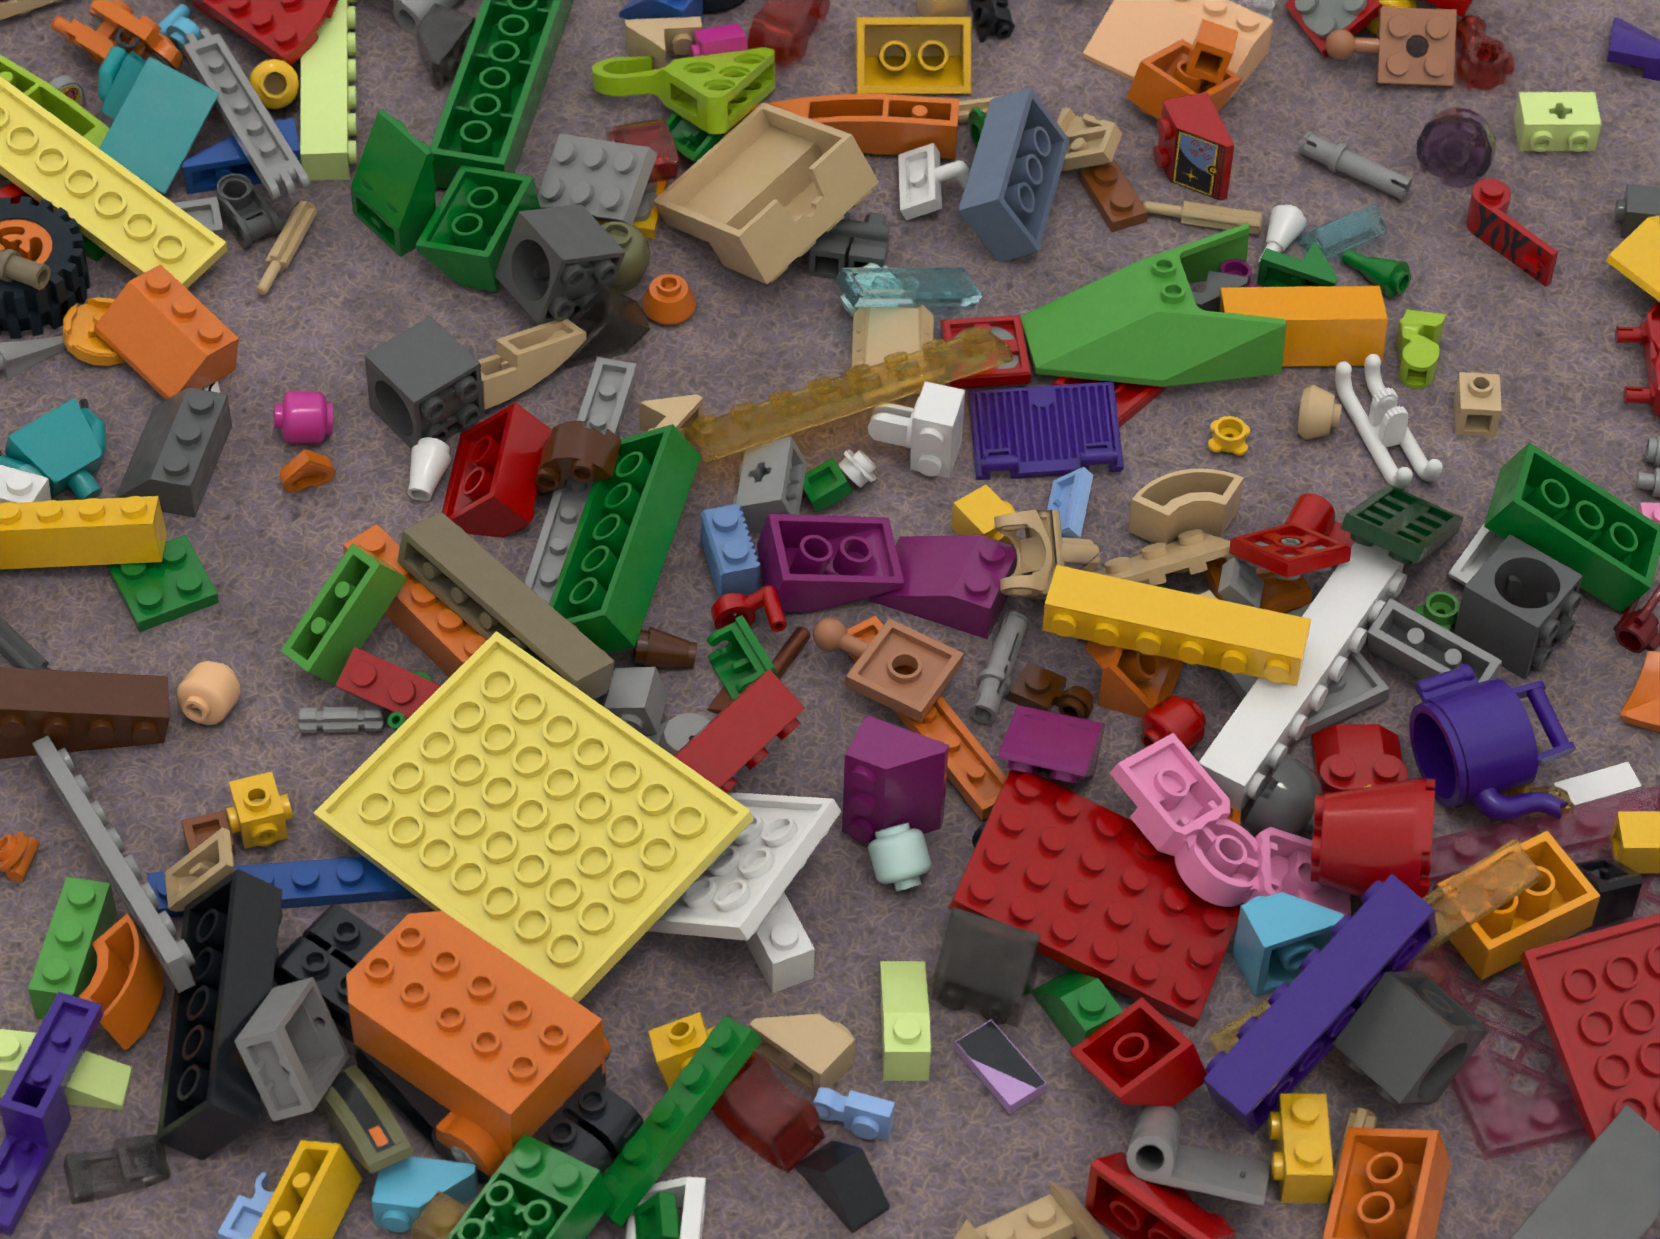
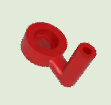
[711,585,787,632]

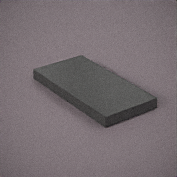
[1510,1105,1660,1239]

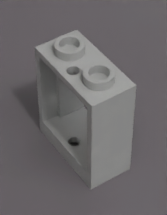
[234,977,350,1122]

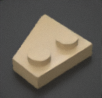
[1057,108,1123,171]

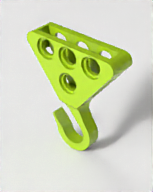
[592,48,776,134]

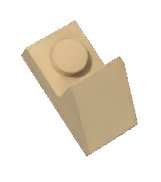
[625,17,702,70]
[639,394,703,441]

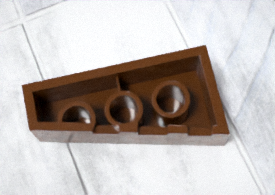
[0,667,170,759]

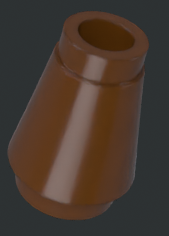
[633,627,697,668]

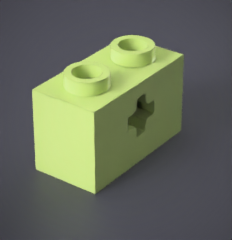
[1513,92,1601,152]

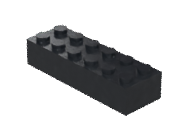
[156,869,283,1160]

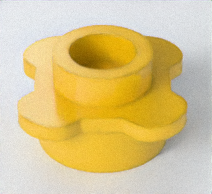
[1208,416,1250,456]

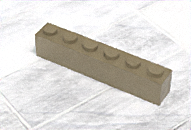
[397,512,615,700]

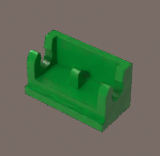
[707,615,779,701]

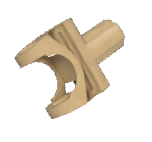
[994,509,1100,600]

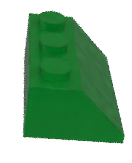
[416,165,540,292]

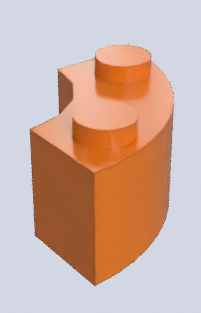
[79,914,165,1051]

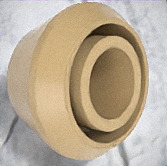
[1298,385,1342,440]

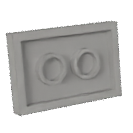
[538,134,658,225]

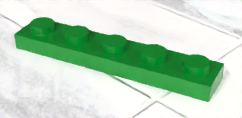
[601,1016,762,1228]

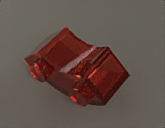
[747,0,830,65]
[607,118,679,183]
[711,1052,825,1173]

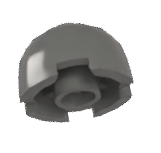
[1243,754,1323,837]

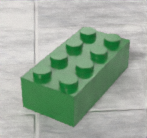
[1484,442,1660,613]

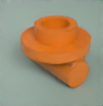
[0,831,39,883]

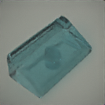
[1296,205,1387,259]

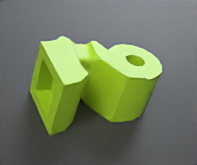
[1395,309,1446,389]

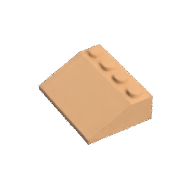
[1082,0,1274,106]

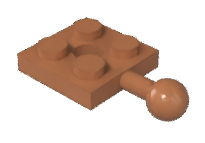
[1325,7,1457,87]
[813,617,964,723]

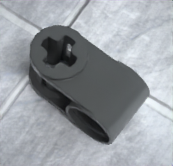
[217,174,281,249]

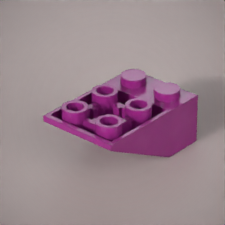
[998,705,1106,783]

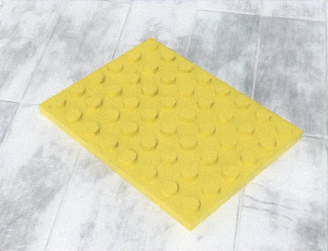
[314,631,754,1003]

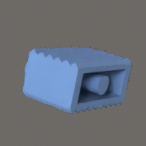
[700,504,761,598]

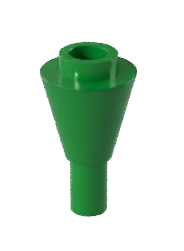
[1341,249,1411,298]

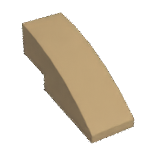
[478,318,587,410]

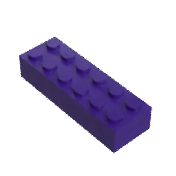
[1204,874,1438,1136]

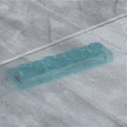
[835,268,982,308]

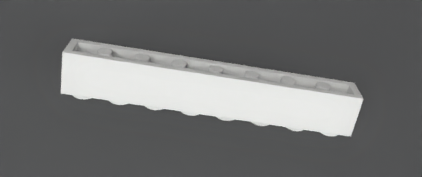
[1199,542,1407,812]

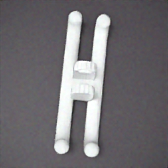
[1335,354,1443,490]

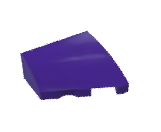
[1607,17,1660,81]

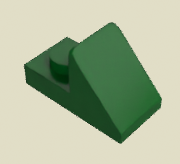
[1257,241,1338,287]

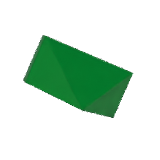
[655,112,723,163]

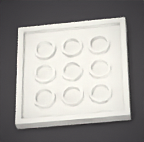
[648,792,842,941]

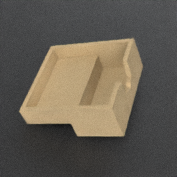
[652,102,879,284]

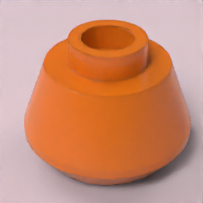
[642,274,696,325]

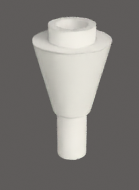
[1257,205,1308,267]

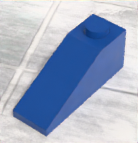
[182,118,301,194]

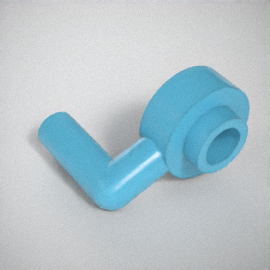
[158,4,201,55]

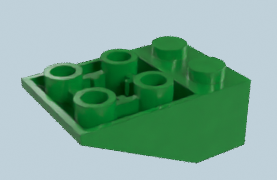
[350,109,437,257]
[446,1134,613,1239]

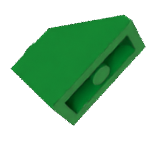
[1032,970,1123,1048]

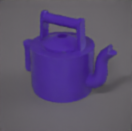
[1409,664,1576,822]

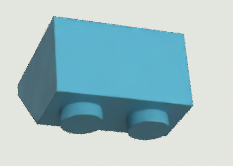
[1232,892,1344,997]

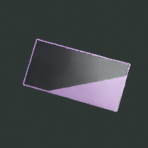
[954,1019,1047,1114]

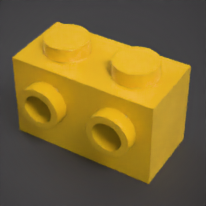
[1268,1093,1334,1203]

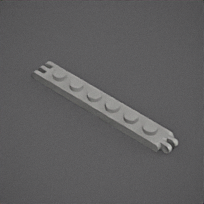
[183,28,310,199]

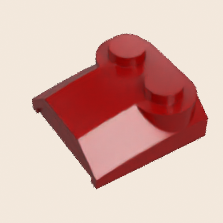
[1311,724,1408,796]

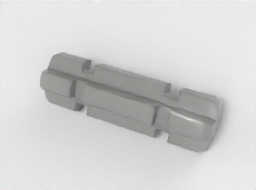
[298,706,384,734]

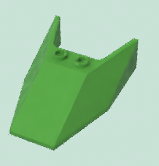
[1021,223,1286,387]

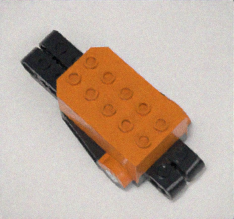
[273,904,644,1185]

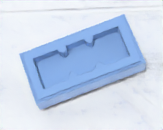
[1047,467,1093,538]

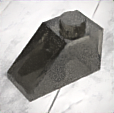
[563,286,650,369]

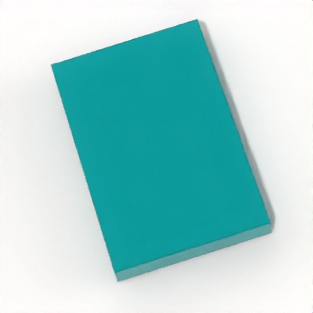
[99,57,219,197]

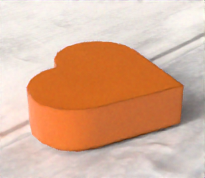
[279,449,336,492]

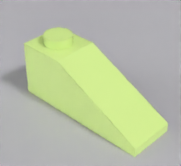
[880,961,931,1081]
[0,1029,133,1110]

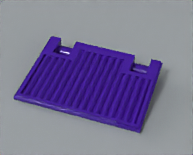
[968,382,1124,480]

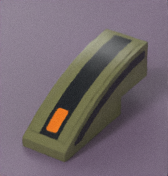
[319,1064,415,1174]

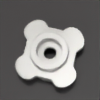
[839,449,877,488]

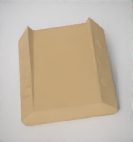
[851,303,934,394]

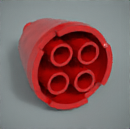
[1310,778,1435,903]

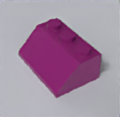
[842,715,949,843]

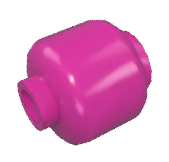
[273,390,333,444]

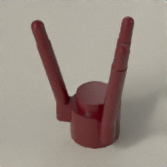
[1613,584,1660,653]

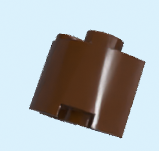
[535,421,621,493]

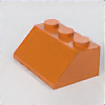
[94,264,239,400]
[1323,1127,1451,1239]

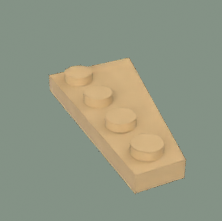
[1088,529,1242,586]

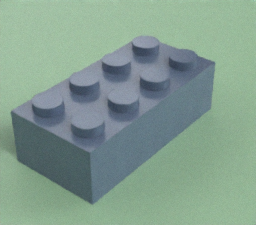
[958,88,1070,262]

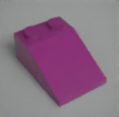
[756,514,904,613]
[869,535,1017,639]

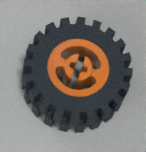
[0,196,90,339]

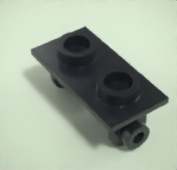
[970,0,1014,43]

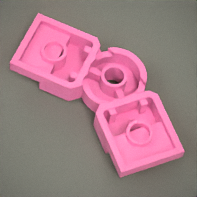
[1109,733,1351,916]

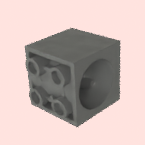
[494,204,626,324]
[364,316,484,449]
[1454,535,1583,680]
[1333,971,1490,1104]

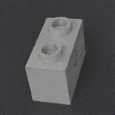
[733,436,807,533]

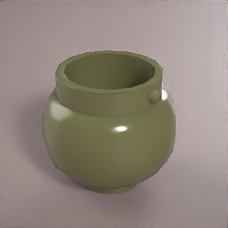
[601,221,650,292]

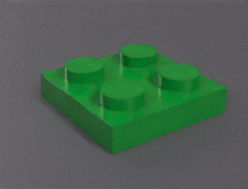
[107,535,219,632]

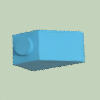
[372,1156,478,1232]

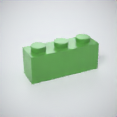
[280,543,408,685]
[28,877,117,1020]

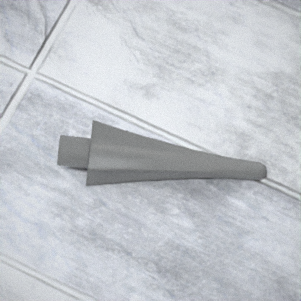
[0,335,67,379]

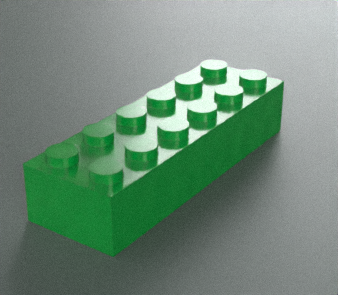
[549,424,701,654]

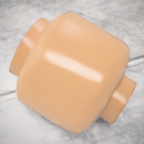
[176,661,241,726]

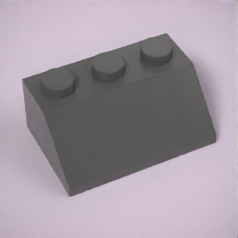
[115,387,232,518]

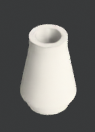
[407,437,452,502]

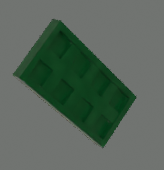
[1340,484,1464,565]

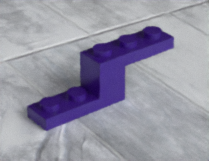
[0,992,104,1236]

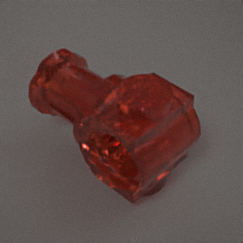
[1456,15,1514,90]

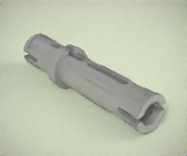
[1298,131,1413,201]
[969,611,1029,724]

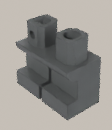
[809,211,890,280]

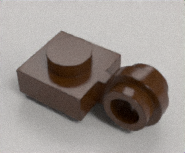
[1008,661,1093,719]

